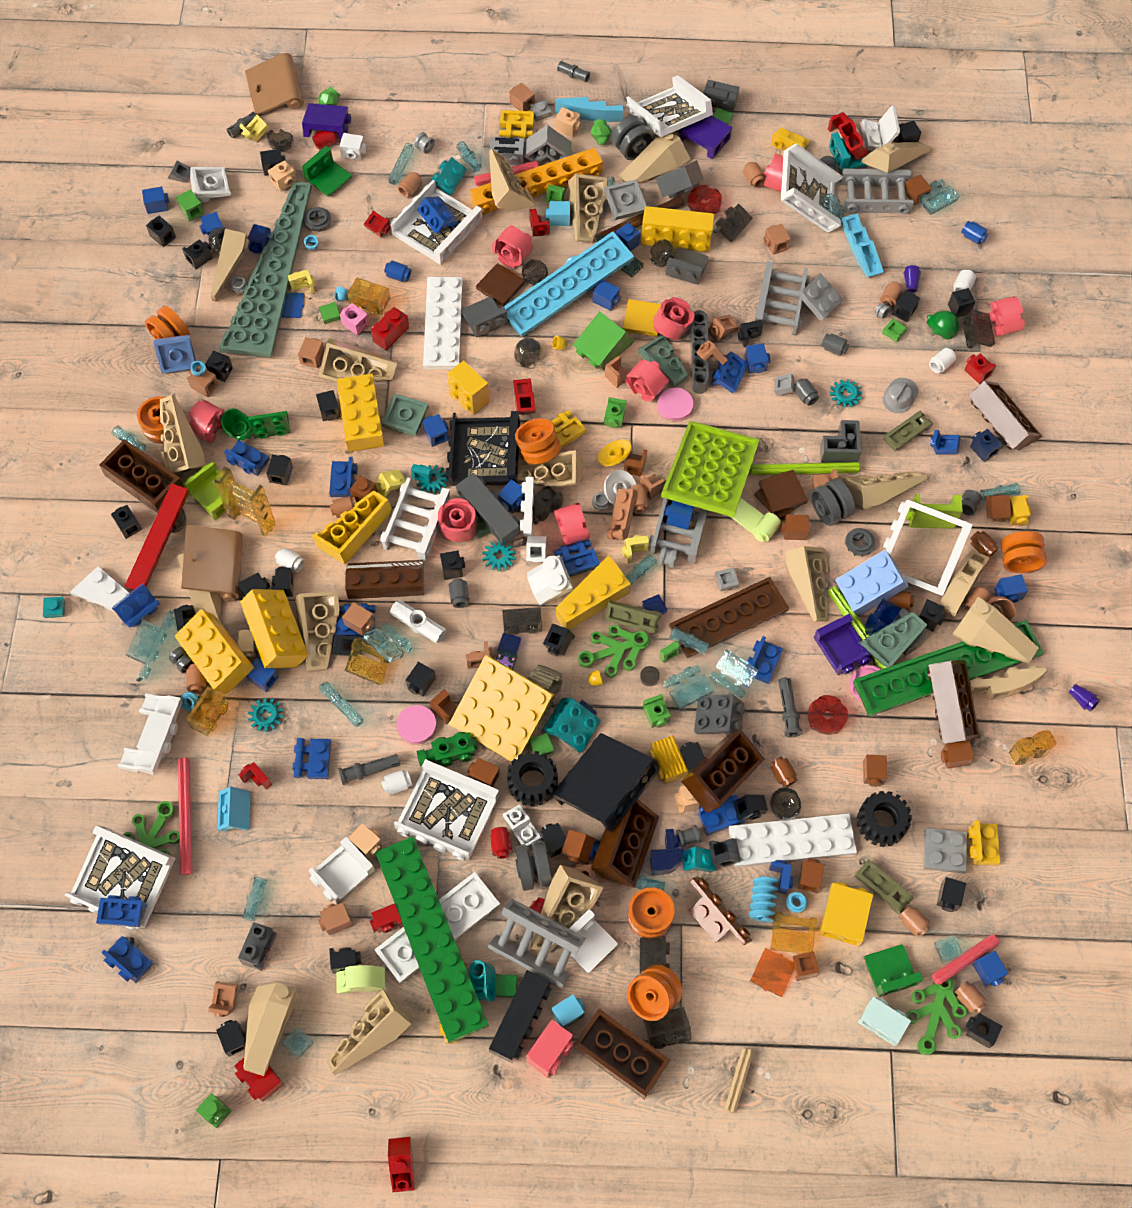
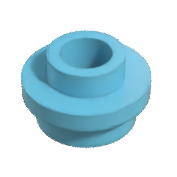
[181,692,200,711]
[786,892,807,913]

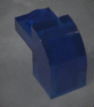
[865,598,901,636]
[650,829,684,876]

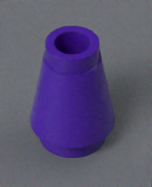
[903,265,921,293]
[1069,684,1100,712]

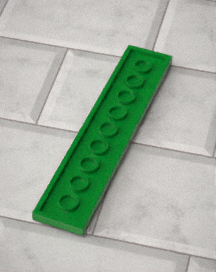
[853,620,1044,717]
[375,836,489,1044]

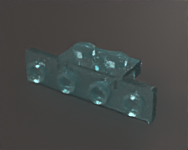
[126,609,175,682]

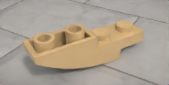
[939,549,990,616]
[969,666,1047,700]

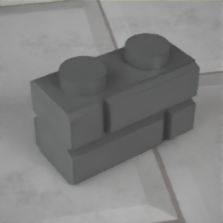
[703,80,740,111]

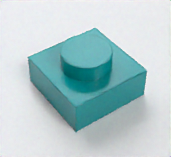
[411,464,432,484]
[43,596,65,618]

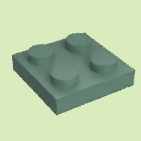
[382,394,429,437]

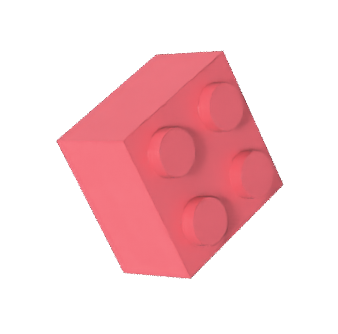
[526,1020,574,1078]

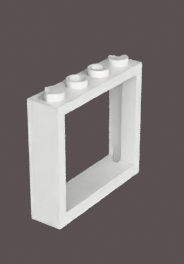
[883,499,973,596]

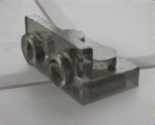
[713,204,753,242]
[962,310,995,349]
[520,486,563,525]
[502,607,542,635]
[639,936,670,974]
[643,1007,692,1049]

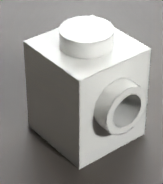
[339,133,367,160]
[526,536,547,562]

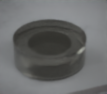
[640,666,660,687]

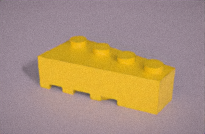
[312,491,392,565]
[556,555,631,630]

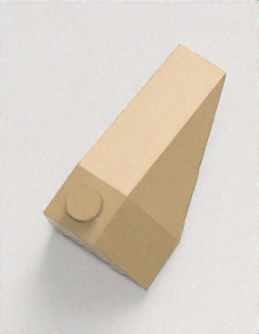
[568,174,607,243]
[160,395,206,474]
[517,450,583,487]
[843,471,927,509]
[785,546,828,622]
[295,591,340,671]
[952,597,1038,664]
[530,865,604,953]
[244,982,297,1076]

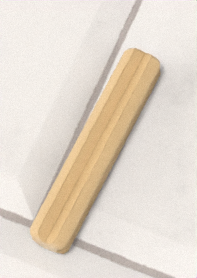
[725,1048,753,1113]

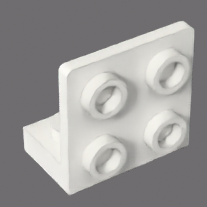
[860,106,900,151]
[569,909,617,973]

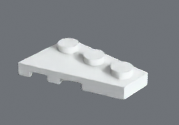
[520,477,535,536]
[70,566,129,612]

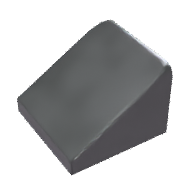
[168,160,191,183]

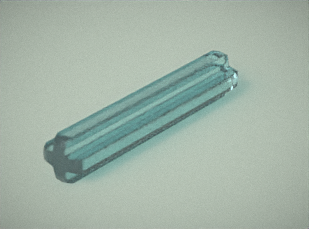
[388,143,414,185]
[319,681,364,727]

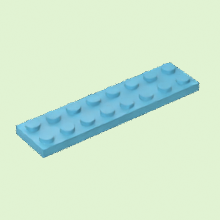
[504,231,634,338]

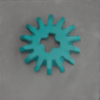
[830,379,862,407]
[416,465,449,494]
[482,541,516,572]
[248,698,283,732]

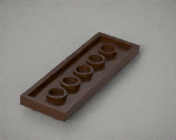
[669,577,789,658]

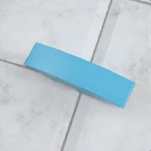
[555,97,623,122]
[840,213,884,278]

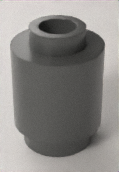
[821,333,849,356]
[794,379,819,406]
[448,578,470,608]

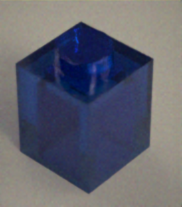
[247,224,271,254]

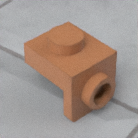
[208,981,238,1017]

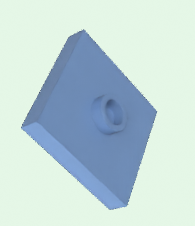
[153,335,196,374]

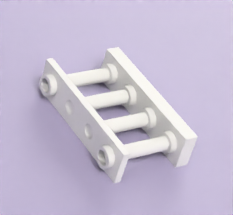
[380,478,451,562]

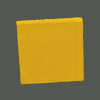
[623,299,661,337]

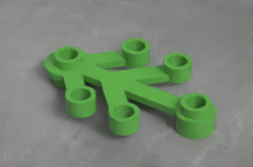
[578,625,649,678]
[123,801,179,856]
[906,977,967,1055]

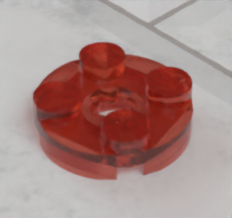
[688,185,722,214]
[807,695,848,735]

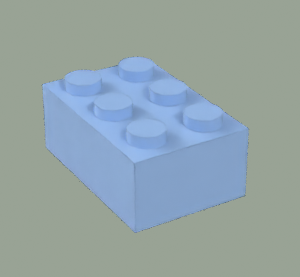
[835,550,909,616]

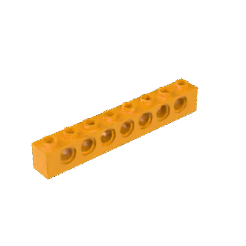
[470,147,603,214]

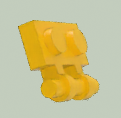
[499,110,534,139]
[551,410,586,450]

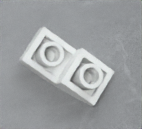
[502,804,542,849]

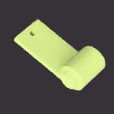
[731,498,781,542]

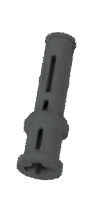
[778,677,803,737]
[338,753,400,785]

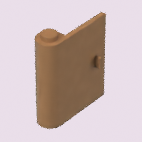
[245,53,304,116]
[181,525,243,602]

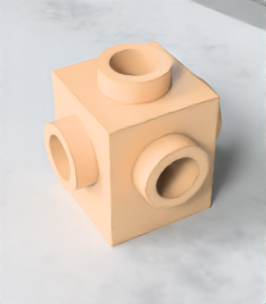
[268,160,297,192]

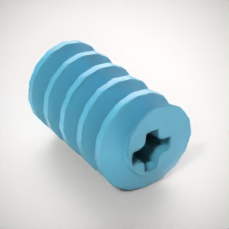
[749,876,779,923]

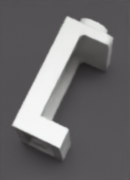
[309,837,375,904]

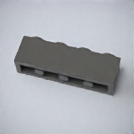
[456,473,521,546]

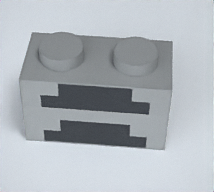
[489,137,524,166]

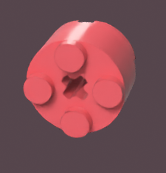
[764,153,783,192]
[492,225,533,268]
[989,296,1025,336]
[653,297,694,340]
[625,360,669,402]
[188,399,224,443]
[438,498,477,542]
[554,502,590,545]

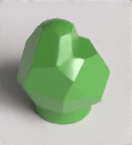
[318,86,340,106]
[591,119,611,145]

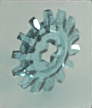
[823,193,844,219]

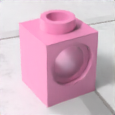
[340,303,369,336]

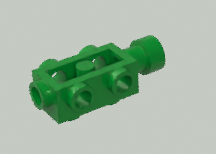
[416,732,478,767]

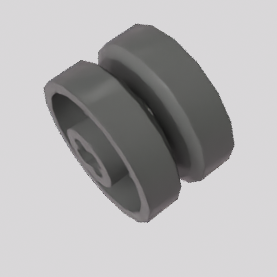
[611,115,654,160]
[810,478,855,526]
[515,841,551,891]

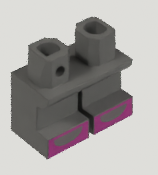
[238,922,277,971]

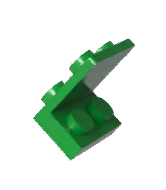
[302,146,352,197]
[248,411,291,439]
[864,944,923,997]

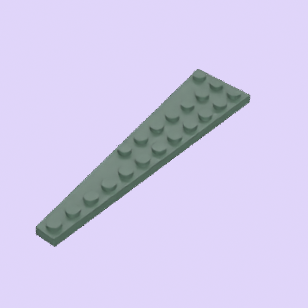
[218,182,312,358]

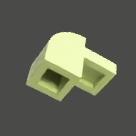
[336,965,385,994]

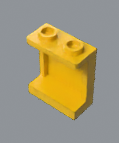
[818,882,873,947]

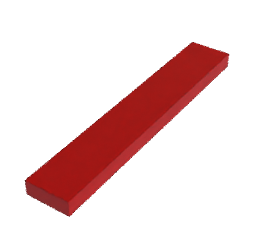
[125,483,190,590]

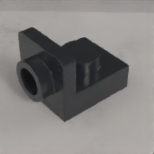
[737,320,763,347]
[174,605,196,632]

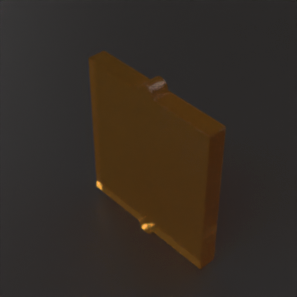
[750,948,795,997]

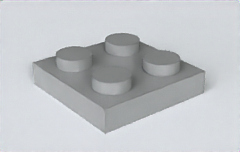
[604,179,647,220]
[798,273,843,321]
[923,828,967,874]

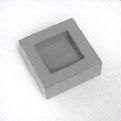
[530,100,551,121]
[774,374,795,396]
[715,567,739,592]

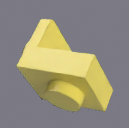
[240,115,270,142]
[288,269,316,293]
[376,469,406,497]
[622,535,649,563]

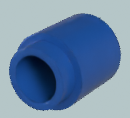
[961,221,988,244]
[384,260,411,282]

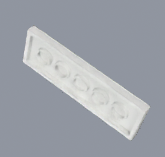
[423,277,463,370]
[728,813,857,868]
[375,872,500,984]

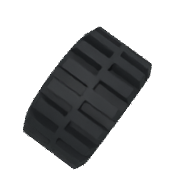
[507,751,558,806]
[857,791,912,847]

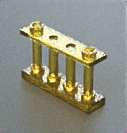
[214,466,275,536]

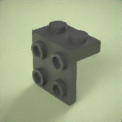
[666,247,709,285]
[461,297,508,338]
[694,694,745,735]

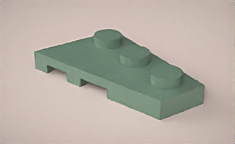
[638,335,688,387]
[858,612,927,668]

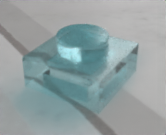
[934,935,963,963]
[282,1027,313,1059]

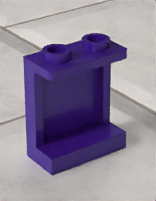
[302,103,351,140]
[679,115,732,159]
[814,614,872,675]

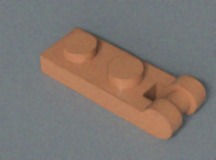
[606,489,637,540]

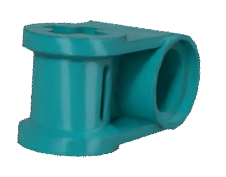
[469,960,496,1002]

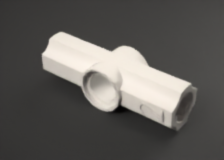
[390,599,446,644]

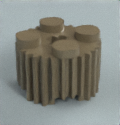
[528,664,563,710]

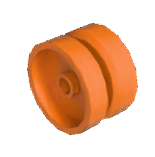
[145,305,190,339]
[137,396,166,444]
[515,418,561,464]
[1001,531,1047,573]
[628,887,675,939]
[627,965,682,1021]

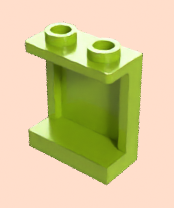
[184,461,244,520]
[906,494,963,529]

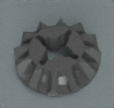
[304,207,331,231]
[845,528,876,557]

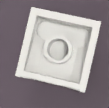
[190,167,231,203]
[527,555,574,606]

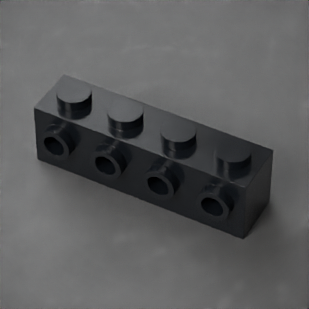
[489,970,552,1064]

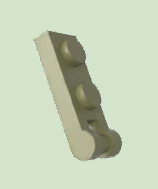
[883,411,933,452]
[605,600,661,633]
[855,859,913,914]

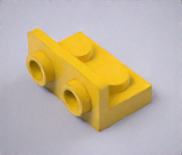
[771,127,810,151]
[968,820,1000,866]

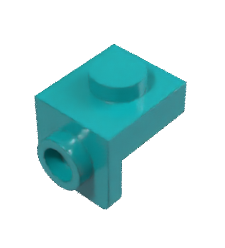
[682,847,715,872]

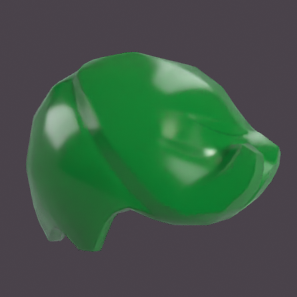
[927,310,959,339]
[221,408,252,441]

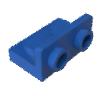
[710,351,748,393]
[224,440,270,476]
[329,457,358,497]
[111,584,160,628]
[746,636,783,684]
[698,795,745,835]
[96,895,147,927]
[101,936,154,983]

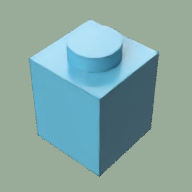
[546,201,570,226]
[552,994,586,1029]

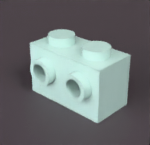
[857,997,911,1046]

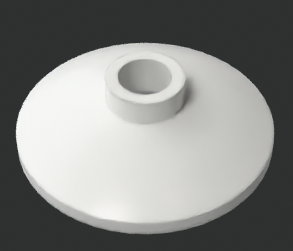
[604,470,636,505]

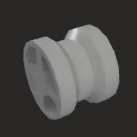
[414,132,435,154]
[658,546,678,568]

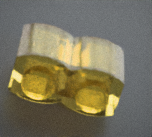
[1009,730,1057,765]

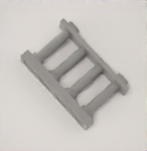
[840,169,914,214]
[755,261,810,335]
[648,487,708,564]
[487,898,586,988]

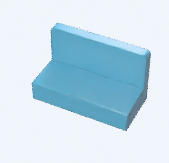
[217,787,251,832]

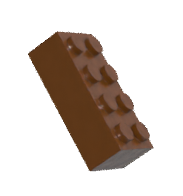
[99,439,184,513]
[681,728,765,813]
[574,1009,670,1100]

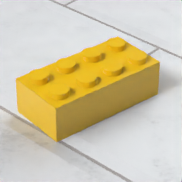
[641,206,714,252]
[337,374,384,452]
[240,589,309,668]
[175,609,254,695]

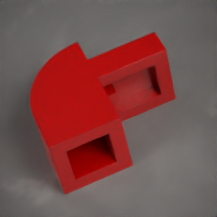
[513,378,536,415]

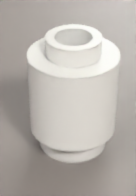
[953,270,976,292]
[929,348,956,373]
[275,547,305,573]
[381,770,412,795]

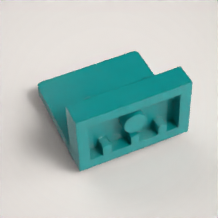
[829,132,869,172]
[542,698,601,753]

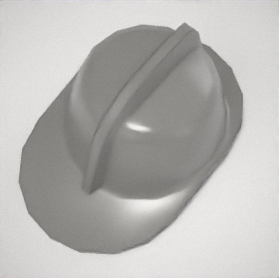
[883,378,918,413]

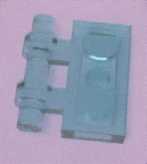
[920,179,959,215]
[363,623,413,663]
[709,649,759,699]
[663,665,714,710]

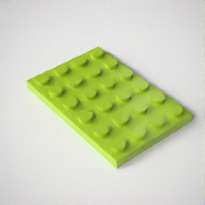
[661,420,760,517]

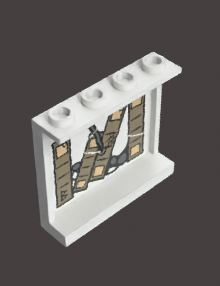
[626,75,713,137]
[781,143,843,233]
[391,180,483,265]
[394,759,499,861]
[64,825,176,931]

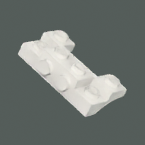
[117,693,183,775]

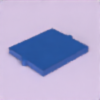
[281,292,304,318]

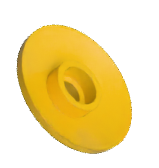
[598,439,632,466]

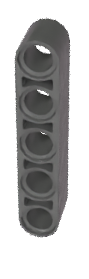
[690,310,709,394]

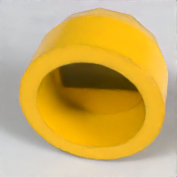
[552,335,567,350]
[588,669,603,686]

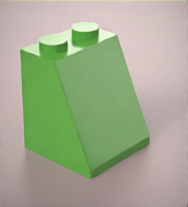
[573,311,634,370]

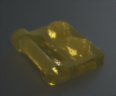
[344,638,391,685]
[770,911,817,954]

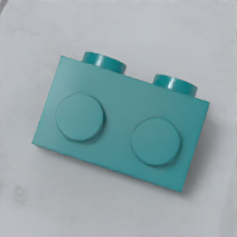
[431,156,467,196]

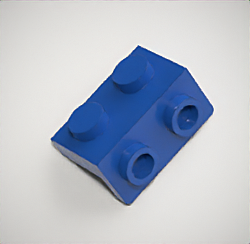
[417,196,458,234]

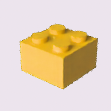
[447,360,489,415]

